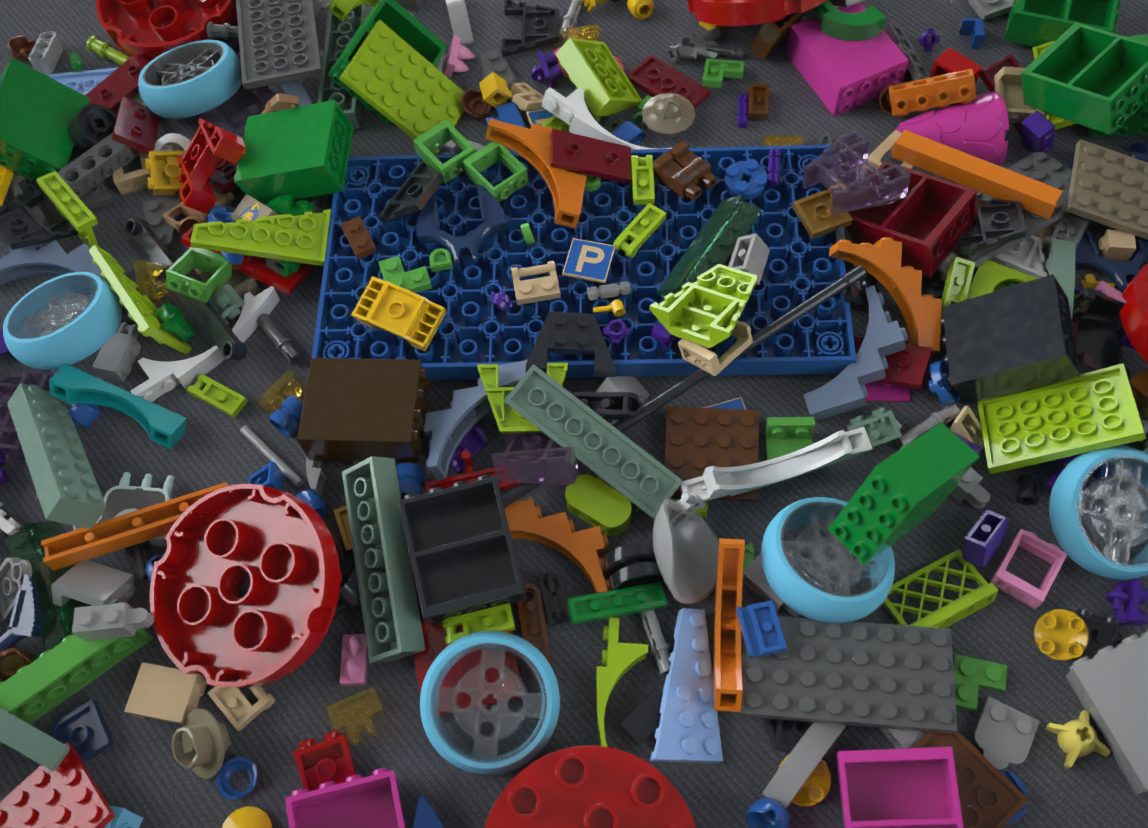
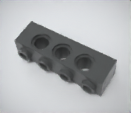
[57,133,136,198]

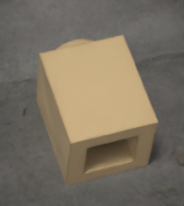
[1098,229,1136,261]

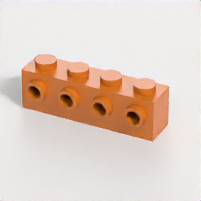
[888,69,976,117]

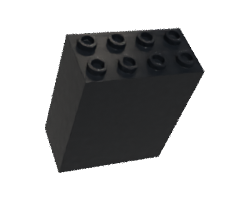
[941,274,1081,404]
[398,475,527,625]

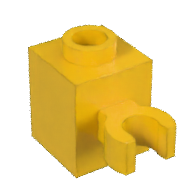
[479,72,514,108]

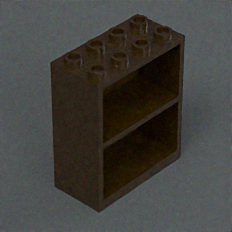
[297,358,431,463]

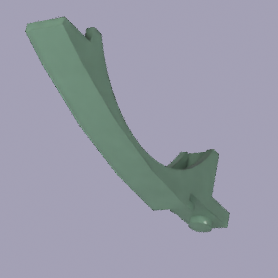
[1045,238,1076,319]
[0,708,71,772]

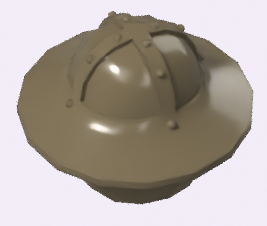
[642,93,695,137]
[172,708,232,779]

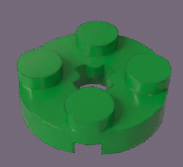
[156,303,197,343]

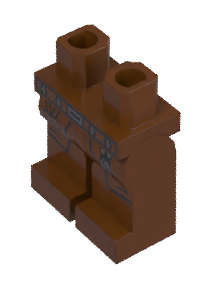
[653,140,716,201]

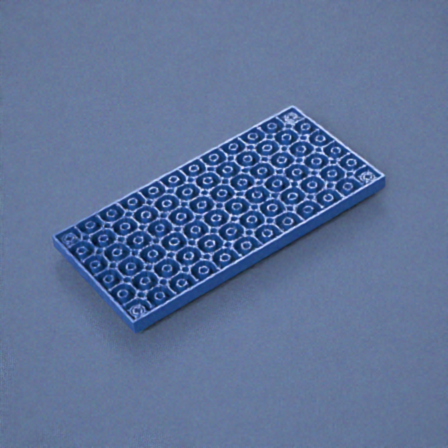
[312,145,856,380]

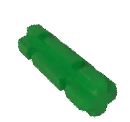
[68,51,83,72]

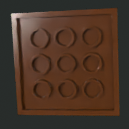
[665,406,759,502]
[913,731,1029,828]

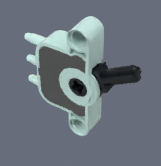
[73,472,174,581]

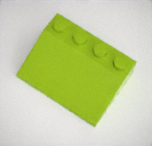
[556,38,643,116]

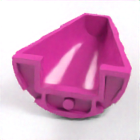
[895,92,1009,164]

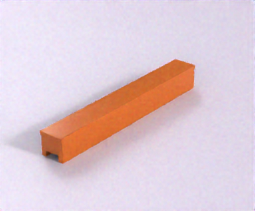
[892,130,1063,220]
[41,482,230,571]

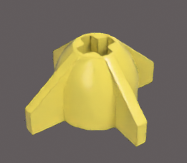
[1046,710,1111,769]

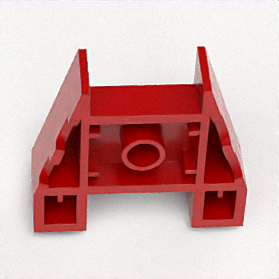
[178,118,246,214]

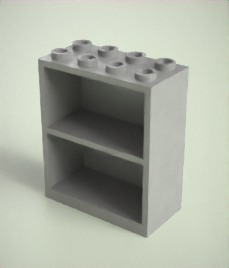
[1065,629,1148,795]

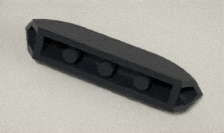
[570,392,644,420]

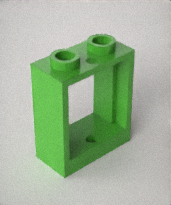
[413,120,476,183]
[463,142,529,202]
[166,247,232,303]

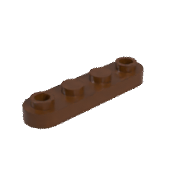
[517,583,553,681]

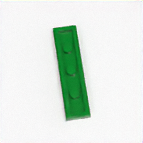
[566,582,668,625]

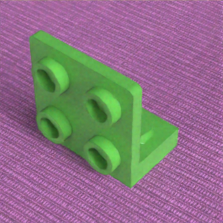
[765,417,815,460]

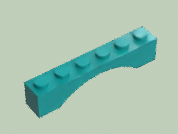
[49,364,186,450]

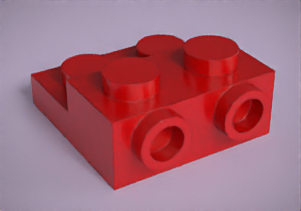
[293,729,357,792]

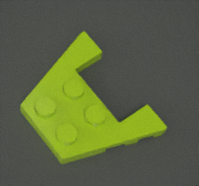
[477,363,568,434]

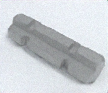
[587,282,631,300]

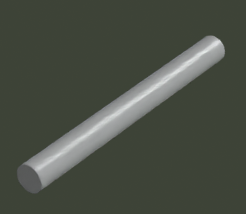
[240,425,304,487]

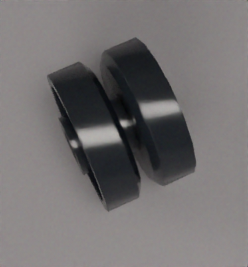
[68,104,117,153]
[603,542,664,590]

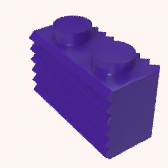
[1021,111,1055,154]
[962,510,1008,567]

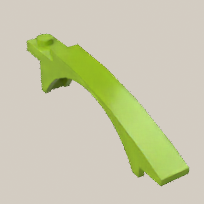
[596,617,648,747]

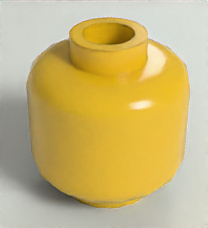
[627,0,654,20]

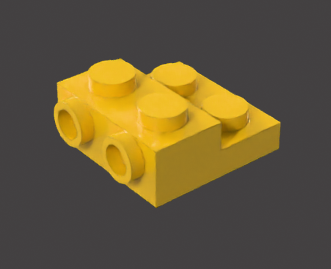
[145,151,186,195]

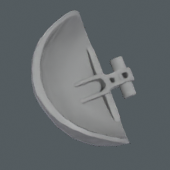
[653,492,719,604]

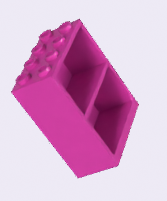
[786,2,909,116]
[836,747,963,828]
[285,768,407,828]

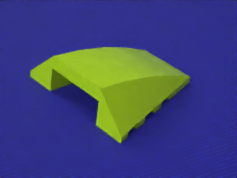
[650,264,758,348]

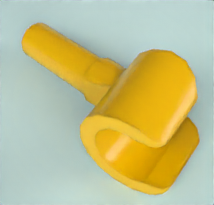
[1081,274,1115,289]
[593,300,626,317]

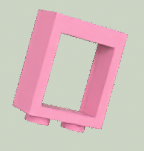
[989,529,1067,609]

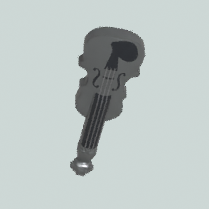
[679,35,745,60]

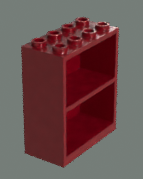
[844,161,977,278]

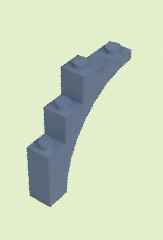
[0,240,110,286]
[803,285,908,422]
[423,360,528,481]

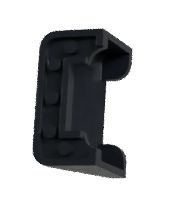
[1072,287,1131,381]

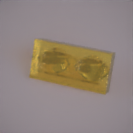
[560,24,600,45]
[133,259,170,304]
[258,369,302,413]

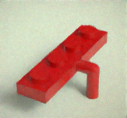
[425,450,520,493]

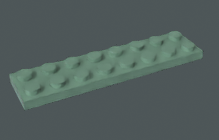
[504,364,683,519]

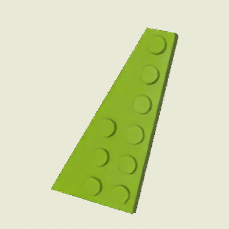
[191,209,331,266]
[88,245,192,354]

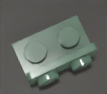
[209,283,245,325]
[846,406,902,447]

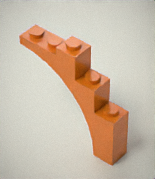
[485,119,586,228]
[829,237,942,355]
[505,498,612,593]
[713,538,745,712]

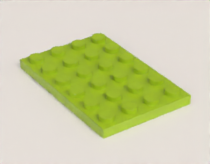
[339,20,465,155]
[977,363,1146,474]

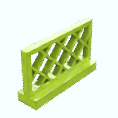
[36,171,99,249]
[883,549,998,628]

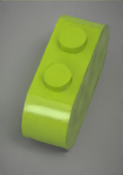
[565,474,632,536]

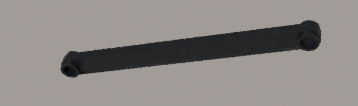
[125,218,247,361]

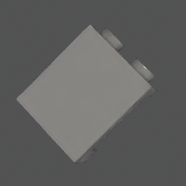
[52,560,135,607]

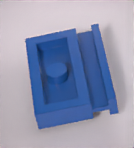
[736,600,787,659]

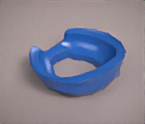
[216,756,258,800]

